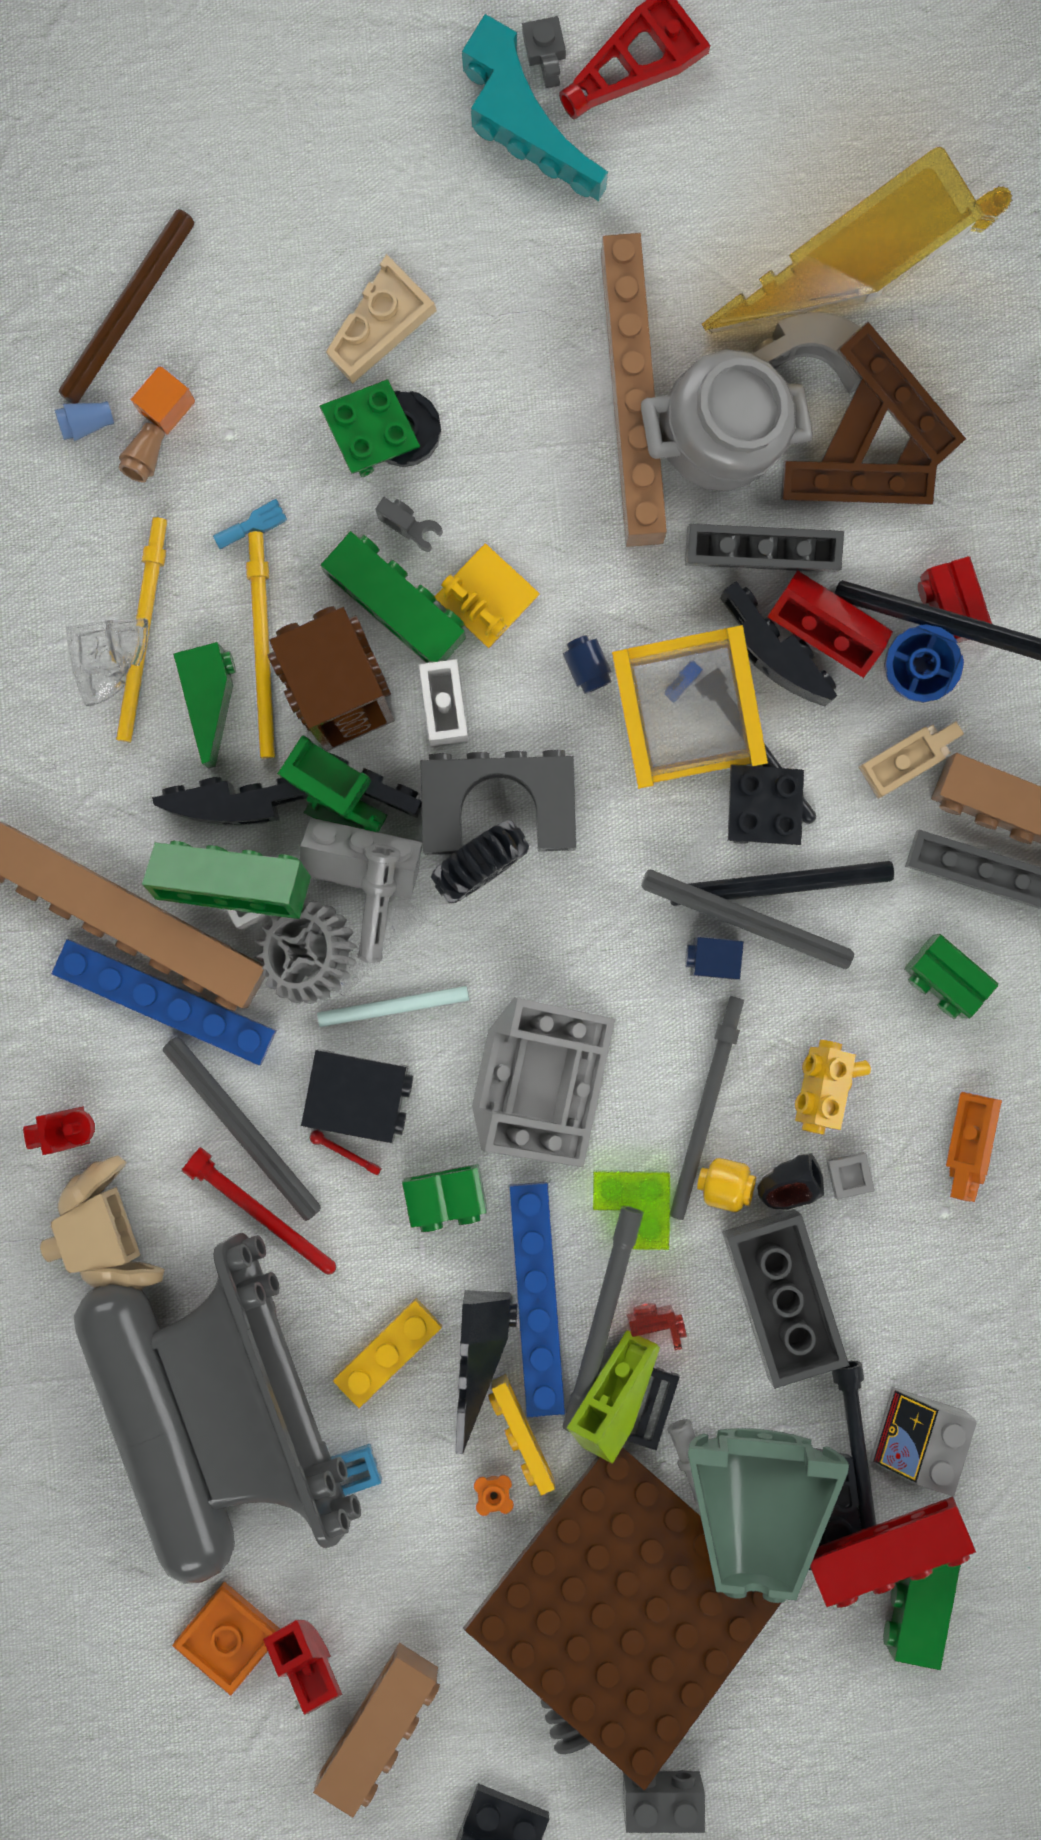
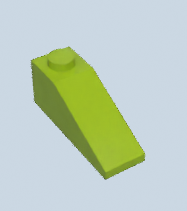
[567,1330,660,1464]

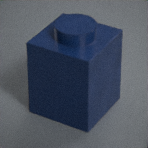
[685,937,744,980]

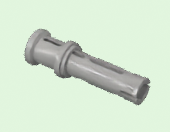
[357,844,401,963]

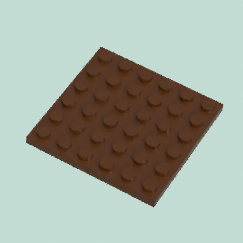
[463,1447,781,1791]

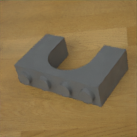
[420,750,576,855]

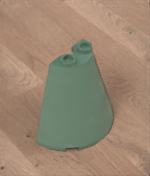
[688,1428,849,1603]

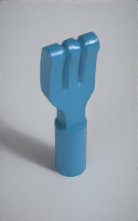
[213,499,287,549]

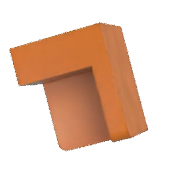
[130,366,195,435]

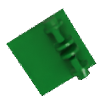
[319,379,420,477]

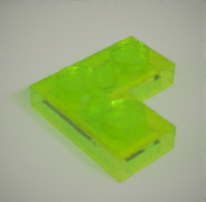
[592,1170,670,1250]

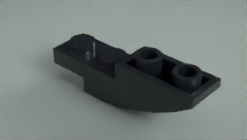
[720,581,838,706]
[152,777,308,825]

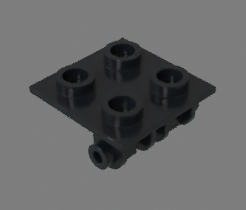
[727,764,804,845]

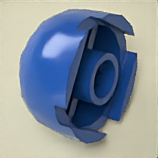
[884,624,964,703]

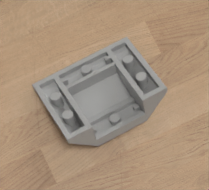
[472,997,615,1167]

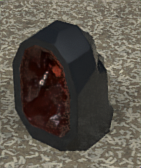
[757,1153,824,1210]

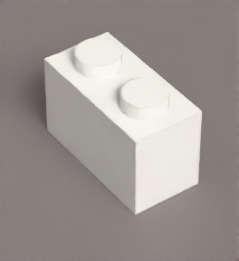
[419,659,468,747]

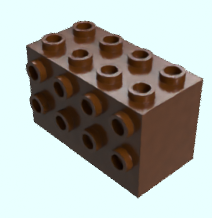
[267,606,395,752]

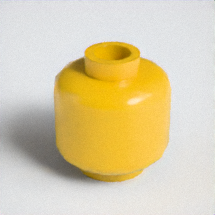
[697,1158,756,1212]

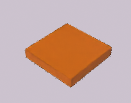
[172,1581,280,1696]

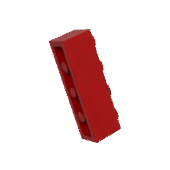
[810,1496,976,1608]

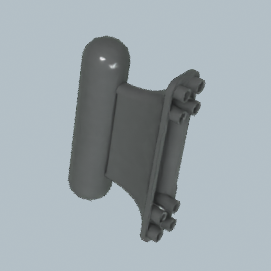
[74,1233,361,1584]

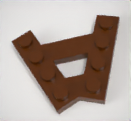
[781,322,966,505]

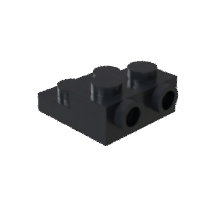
[456,1783,550,1840]

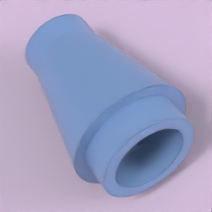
[55,401,114,442]

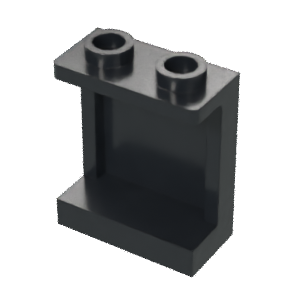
[301,1049,414,1143]

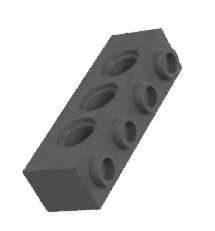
[685,524,844,573]

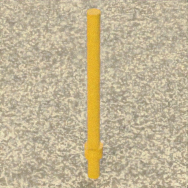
[116,517,168,743]
[246,531,275,759]

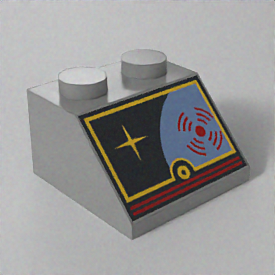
[870,1387,977,1497]

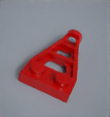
[559,0,711,119]

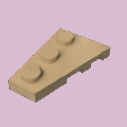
[326,254,437,384]

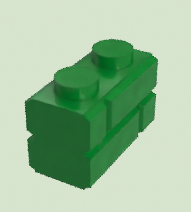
[904,934,999,1019]

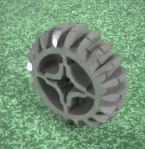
[255,901,357,1004]

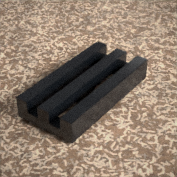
[626,1367,680,1450]

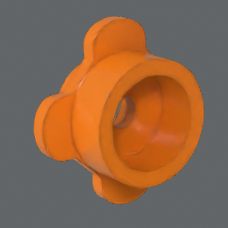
[474,1475,514,1516]

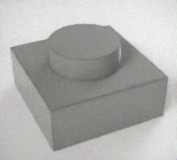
[826,1152,875,1200]

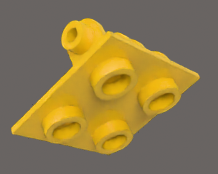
[435,543,540,648]

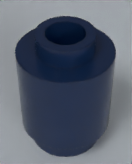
[563,635,612,694]

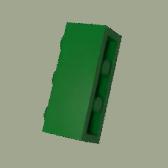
[883,1563,961,1671]

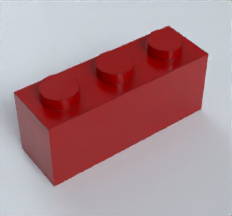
[768,570,893,678]

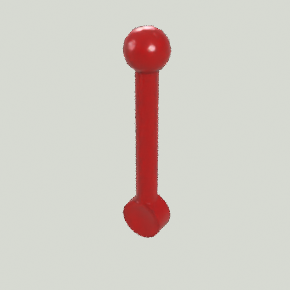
[309,1130,382,1175]

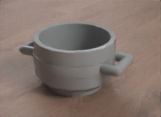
[641,349,813,492]

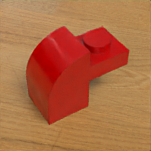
[263,1619,343,1715]

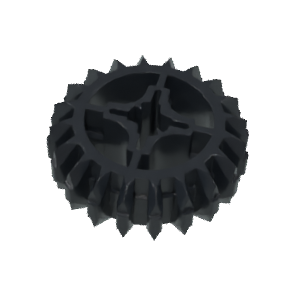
[431,820,529,903]

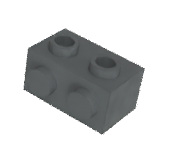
[623,1770,705,1833]

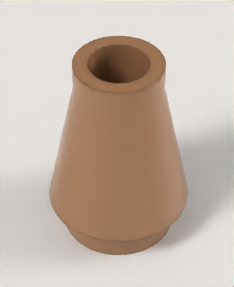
[118,423,165,483]

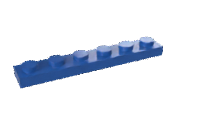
[51,939,277,1066]
[510,1182,565,1417]

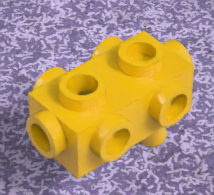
[795,1040,871,1135]

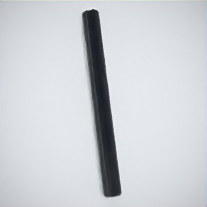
[835,580,1041,661]
[670,861,895,906]

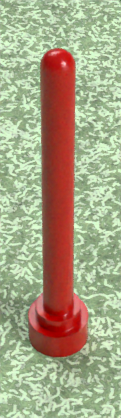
[181,1147,336,1275]

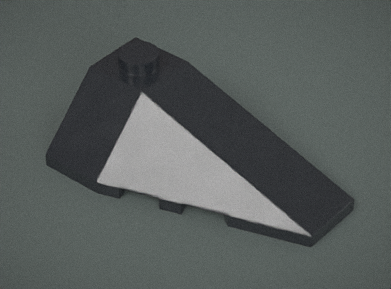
[455,1290,518,1454]

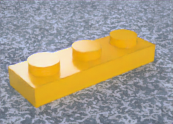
[333,1298,442,1408]
[488,1374,555,1496]

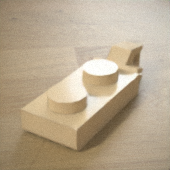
[859,721,964,799]

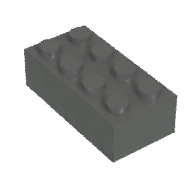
[722,1209,849,1389]

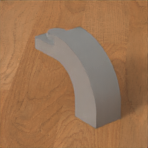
[753,312,861,394]

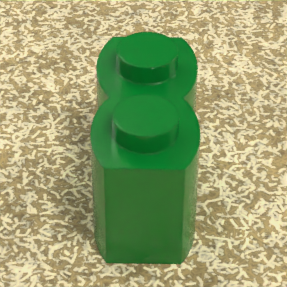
[402,1164,487,1232]

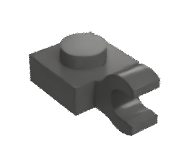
[522,16,566,88]
[375,497,443,552]

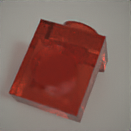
[626,1303,687,1351]

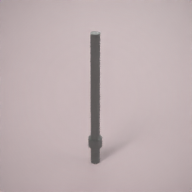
[669,996,745,1220]

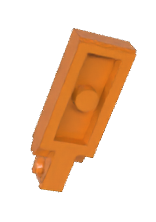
[946,1092,1002,1202]

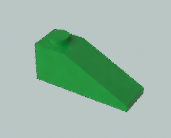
[173,642,236,769]

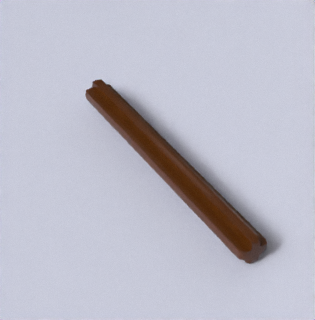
[59,209,194,403]

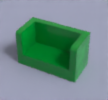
[277,735,372,819]

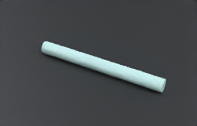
[317,986,469,1027]

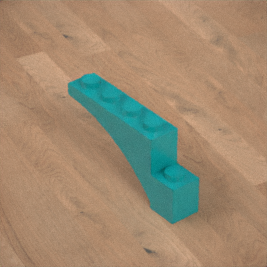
[462,14,608,201]

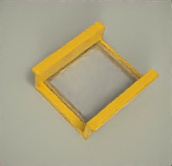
[612,625,768,789]

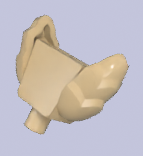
[40,1155,165,1290]

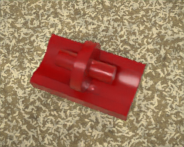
[23,1106,95,1155]

